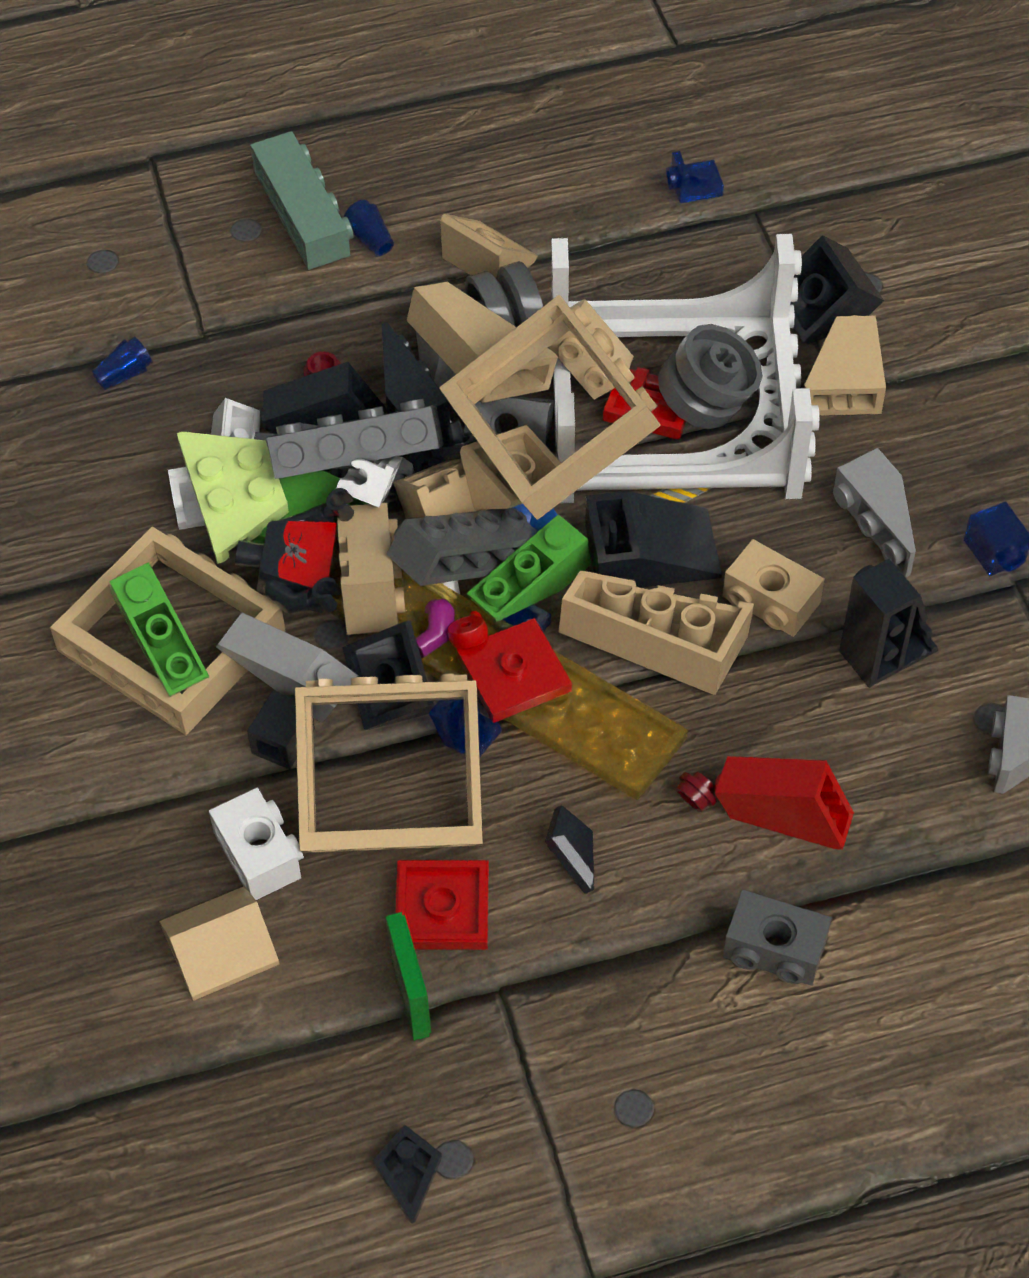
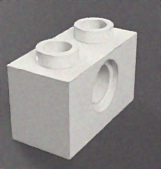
[209,787,304,900]

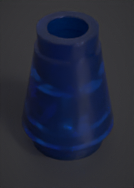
[344,200,394,256]
[92,337,153,391]

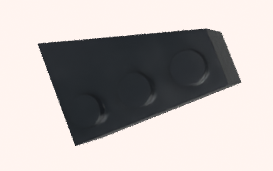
[839,559,938,688]

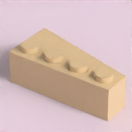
[559,570,754,695]

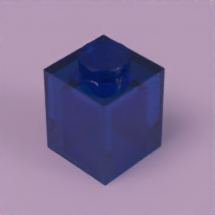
[964,501,1029,576]

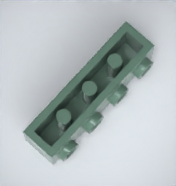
[250,131,353,270]

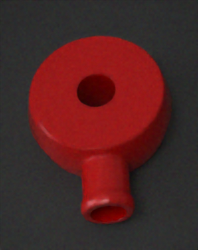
[447,611,488,649]

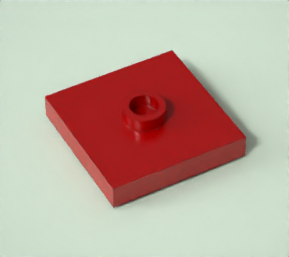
[456,618,572,723]
[396,860,489,950]

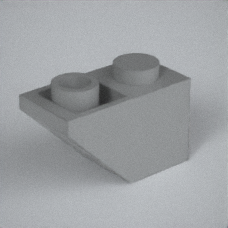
[988,695,1029,794]

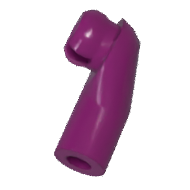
[416,599,455,658]

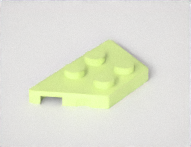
[177,432,289,564]

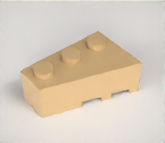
[393,459,488,519]
[337,503,405,635]

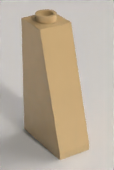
[407,282,558,403]

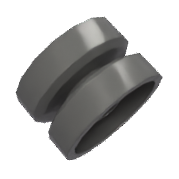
[465,261,543,327]
[658,324,763,429]

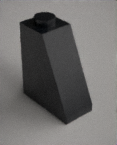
[260,362,386,434]

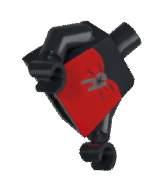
[235,488,354,614]

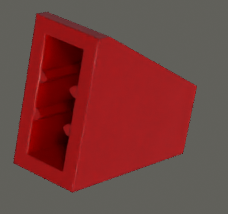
[715,756,854,850]

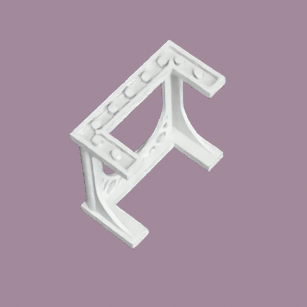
[551,234,819,503]

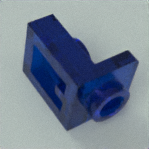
[666,151,724,203]
[428,699,502,758]

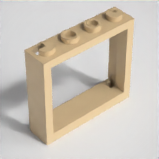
[439,294,661,520]
[50,527,285,735]
[295,673,483,853]

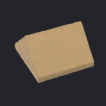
[440,214,538,278]
[460,425,561,510]
[159,886,280,1001]

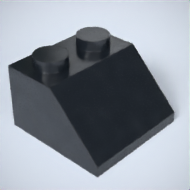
[790,235,884,344]

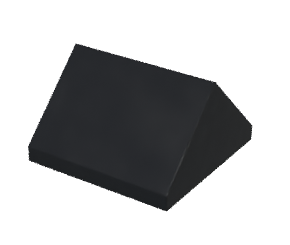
[342,621,434,730]

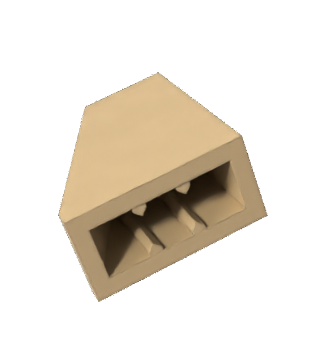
[804,315,886,415]

